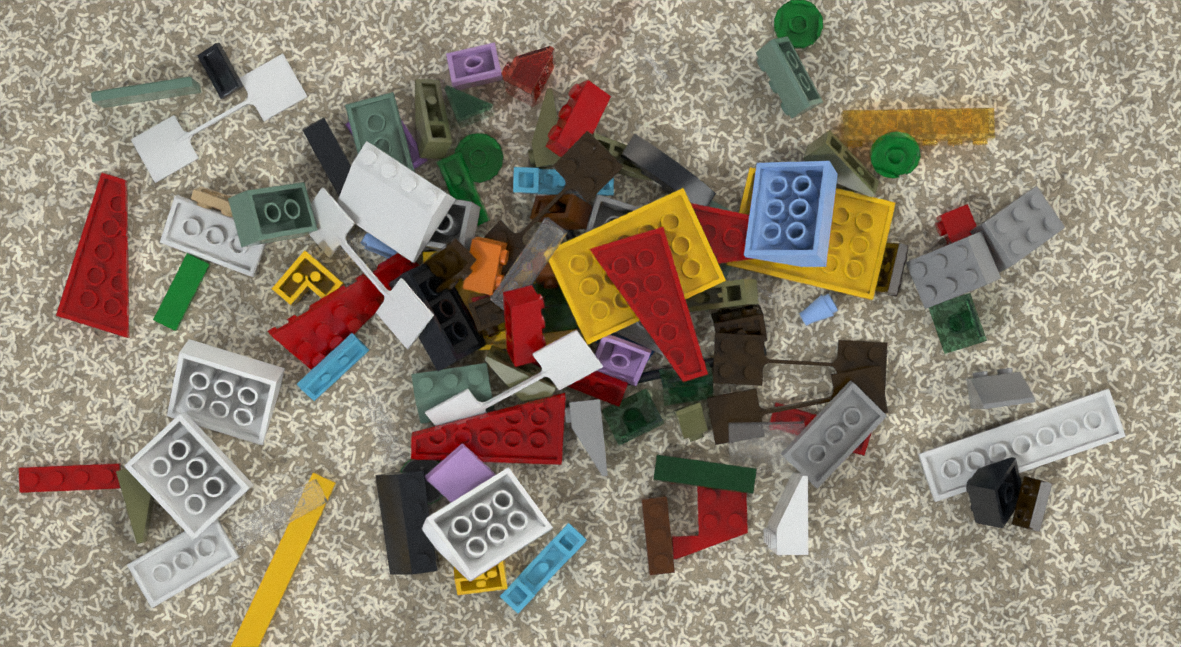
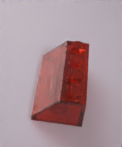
[501,46,556,107]

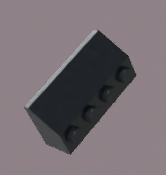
[388,263,488,372]
[375,468,440,575]

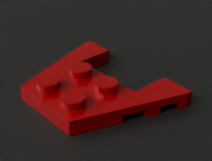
[671,483,748,559]

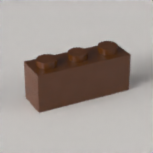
[641,496,675,575]

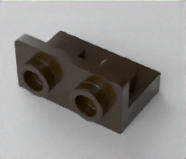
[424,238,477,293]
[875,243,908,297]
[468,287,516,338]
[711,304,767,341]
[1011,476,1052,532]

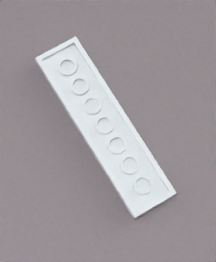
[918,389,1126,502]

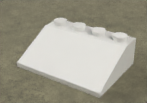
[337,141,456,263]
[167,339,285,445]
[124,412,253,540]
[422,467,553,581]
[764,472,808,555]

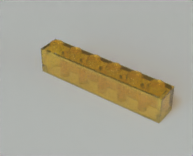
[841,108,995,148]

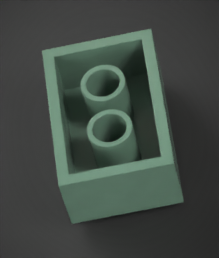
[228,182,318,248]

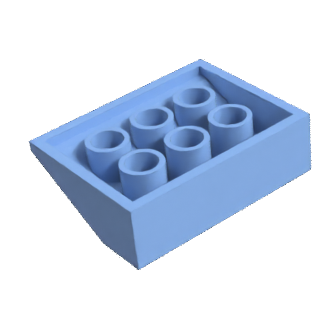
[744,161,838,267]

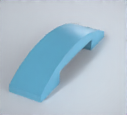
[513,167,614,196]
[500,523,587,613]

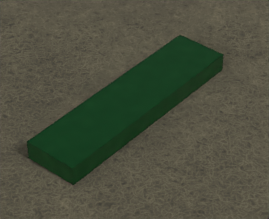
[653,455,757,494]

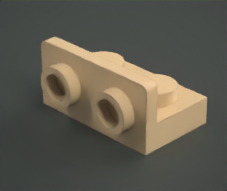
[191,186,233,217]

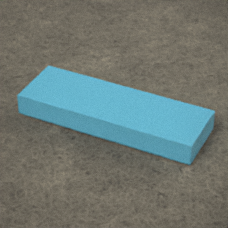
[297,333,369,401]

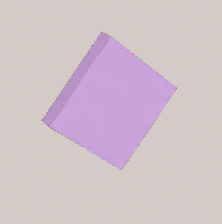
[425,443,496,502]

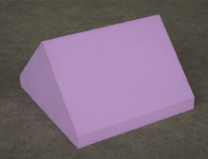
[446,42,503,91]
[595,335,652,386]

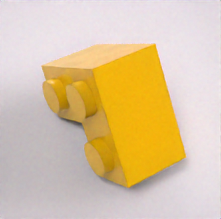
[272,250,346,306]
[454,560,508,595]

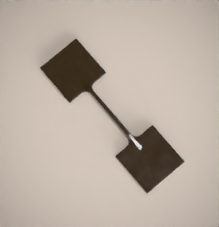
[483,131,623,291]
[712,333,888,389]
[707,365,888,445]

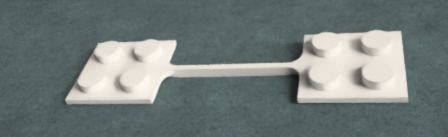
[131,54,307,183]
[309,187,434,349]
[425,330,603,426]

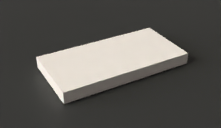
[160,195,266,277]
[127,519,240,608]

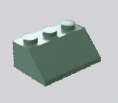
[756,37,823,119]
[411,363,495,424]

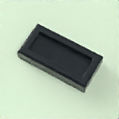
[197,43,243,99]

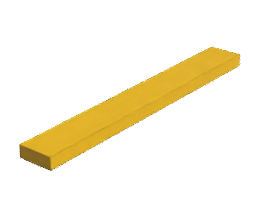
[231,472,336,647]

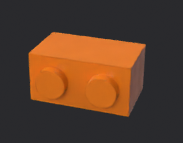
[463,237,509,295]

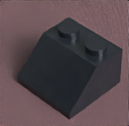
[966,457,1022,528]

